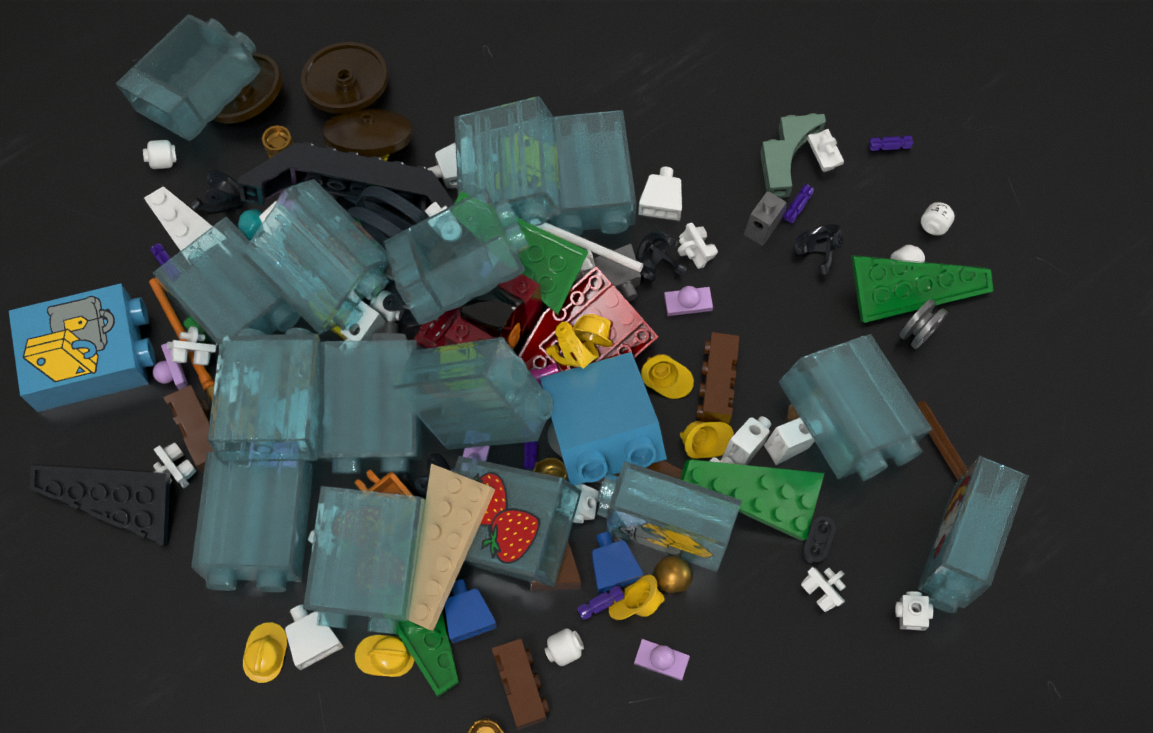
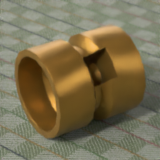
[262,125,294,159]

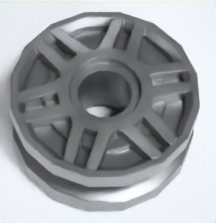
[899,299,948,349]

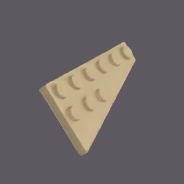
[408,464,495,631]

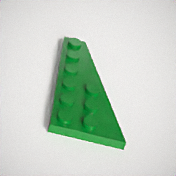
[451,191,589,316]
[851,255,993,323]
[678,459,824,541]
[376,530,460,697]

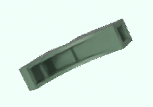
[760,113,826,198]

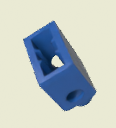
[591,531,643,595]
[445,580,497,644]

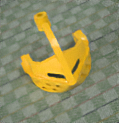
[546,322,599,369]

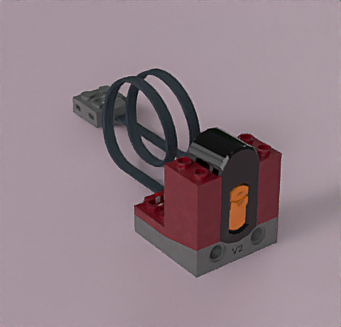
[294,186,543,374]

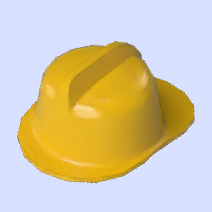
[573,314,613,347]
[641,354,694,399]
[680,421,734,459]
[609,575,665,620]
[243,622,287,683]
[355,635,415,677]

